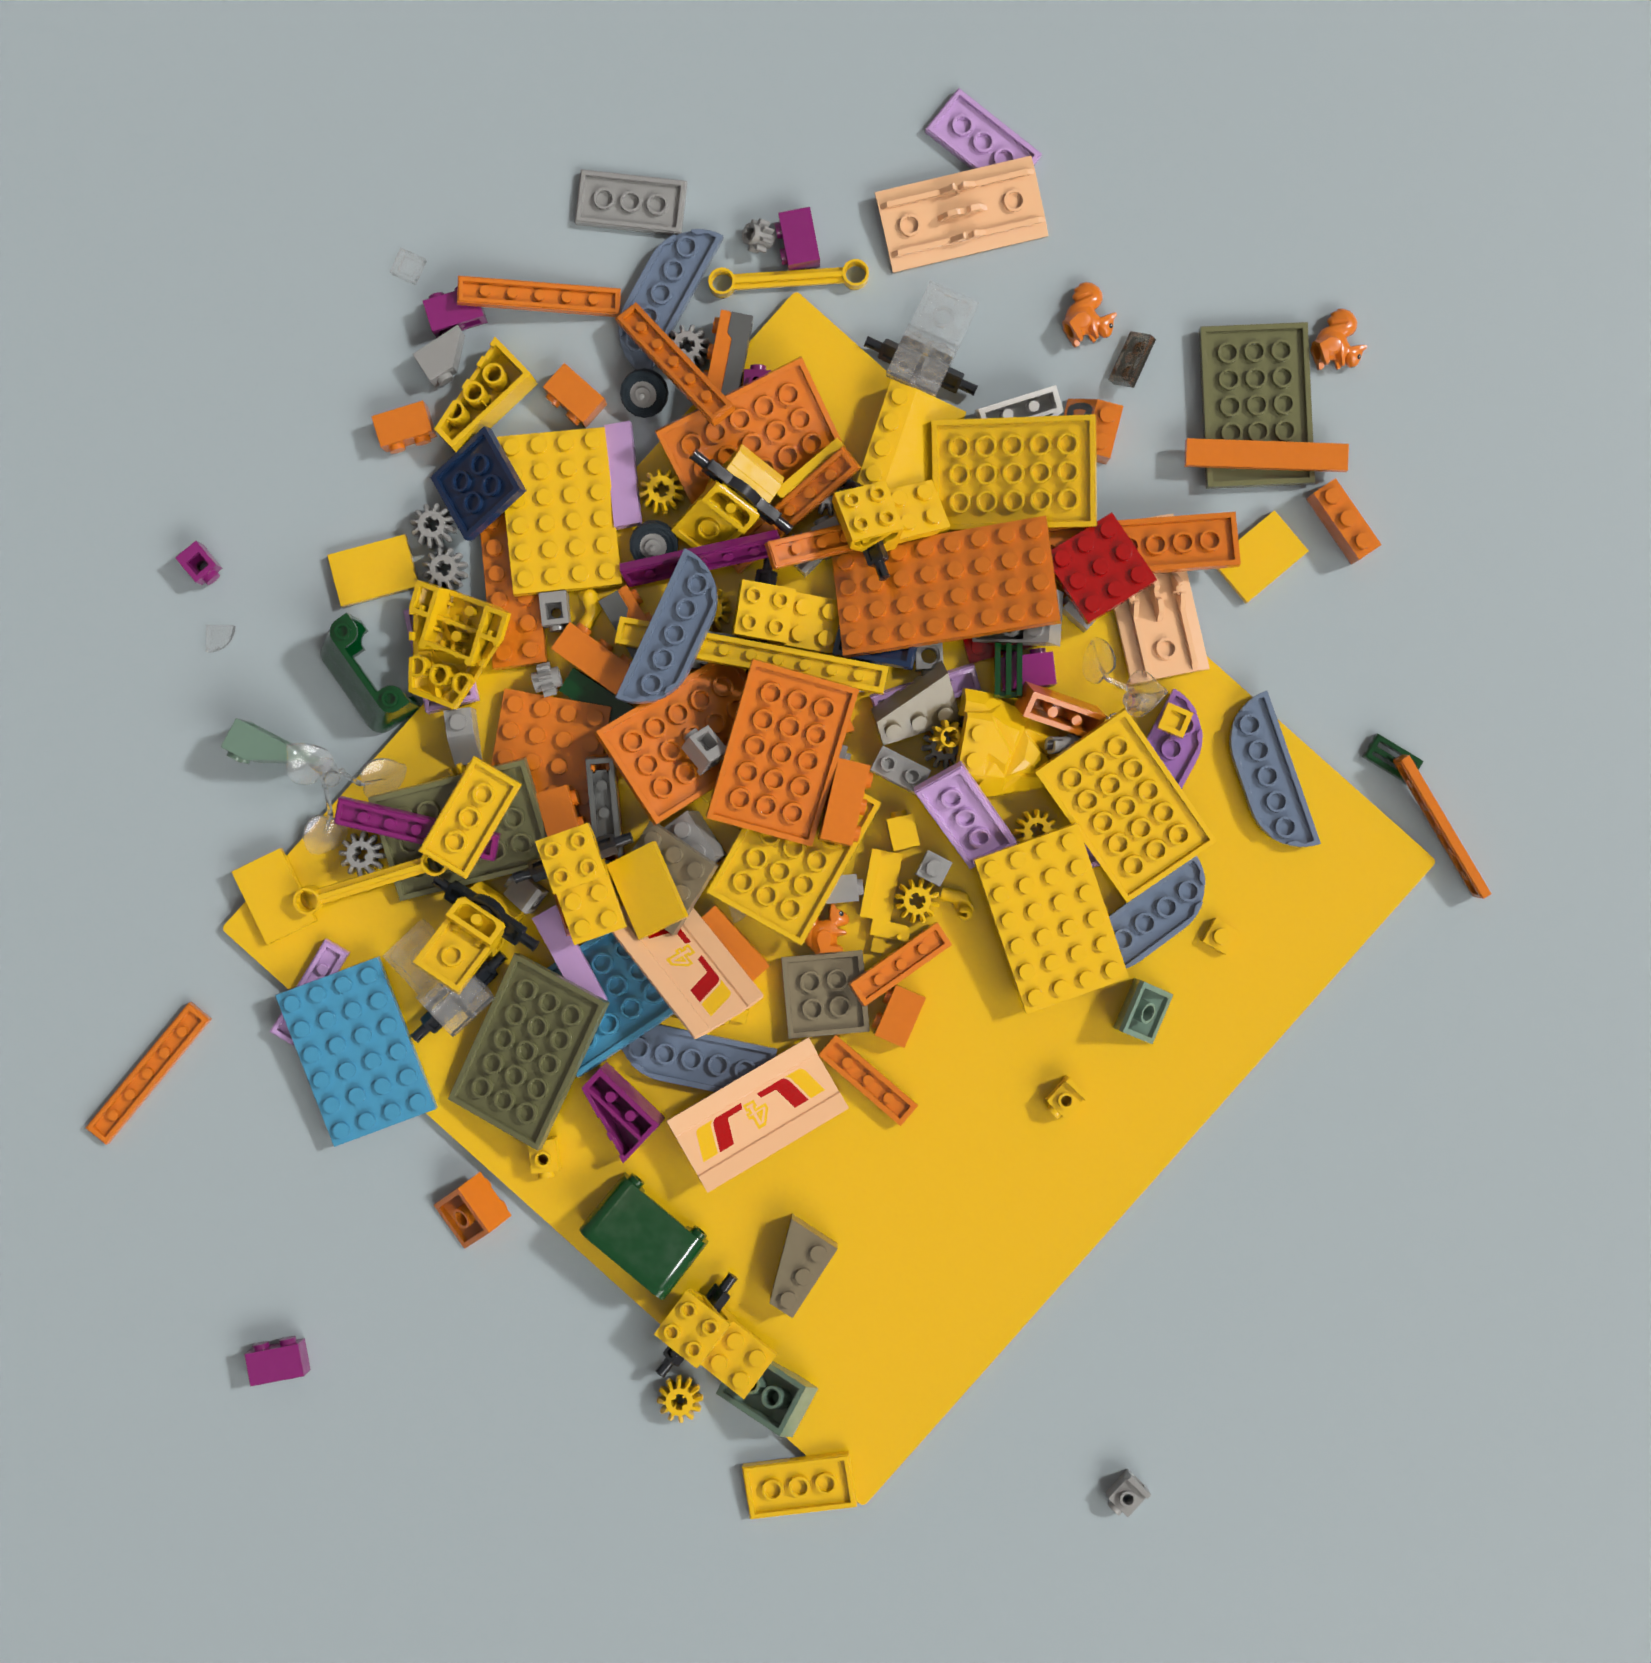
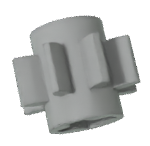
[742,218,775,254]
[531,662,563,697]

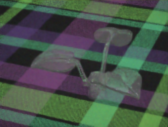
[1082,637,1168,722]
[286,743,407,855]

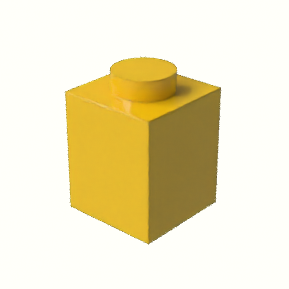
[886,810,920,851]

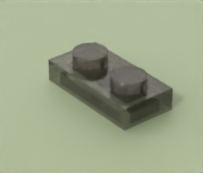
[1108,331,1156,388]

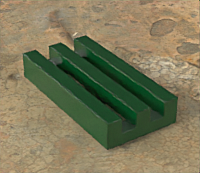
[994,643,1023,698]
[1362,733,1424,783]

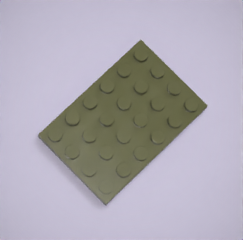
[1199,322,1315,489]
[368,757,547,901]
[448,953,610,1150]

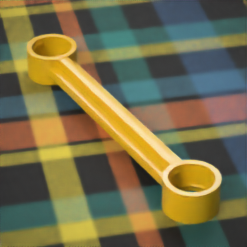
[708,259,869,298]
[293,854,448,915]

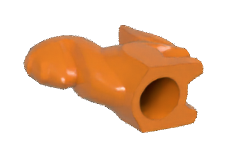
[1062,282,1117,347]
[1310,309,1367,370]
[805,903,849,954]

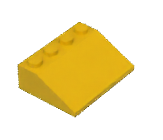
[857,380,966,489]

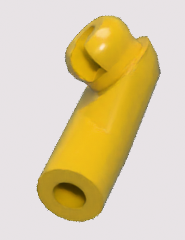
[578,589,601,629]
[940,887,974,920]

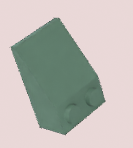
[221,718,322,764]
[716,1361,818,1437]

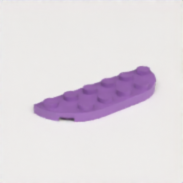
[1146,689,1203,789]

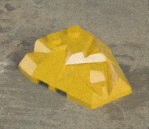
[408,580,511,710]
[956,688,1061,797]

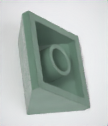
[1113,978,1173,1044]

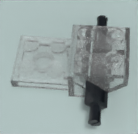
[864,280,979,397]
[383,919,508,1043]

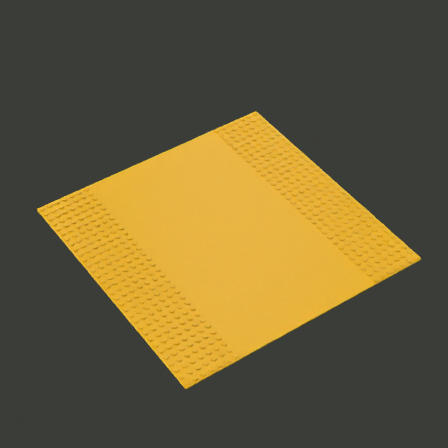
[223,292,1435,1505]

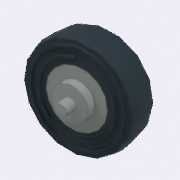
[620,368,669,418]
[629,520,678,560]

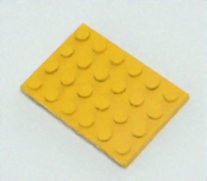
[931,414,1097,530]
[497,427,622,597]
[1034,708,1217,903]
[706,793,881,946]
[973,823,1129,1014]

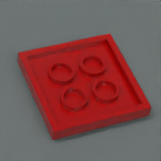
[1051,512,1157,625]

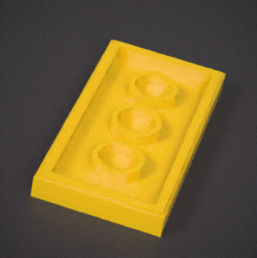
[418,756,522,879]
[742,1451,858,1519]

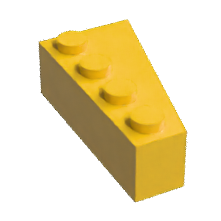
[434,337,538,452]

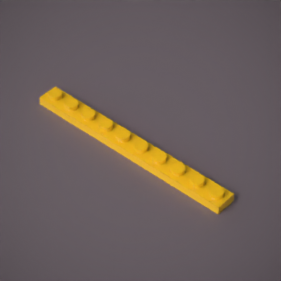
[614,616,889,695]

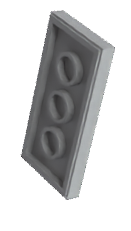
[575,169,688,236]

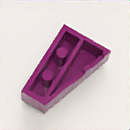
[582,1062,665,1163]

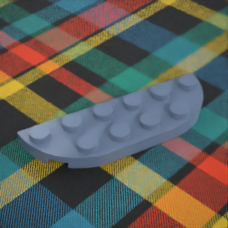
[618,229,724,370]
[615,548,718,704]
[1229,691,1321,847]
[1109,856,1205,969]
[621,1024,778,1092]

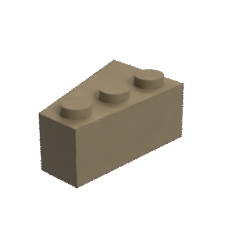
[871,660,961,746]
[770,1214,838,1318]

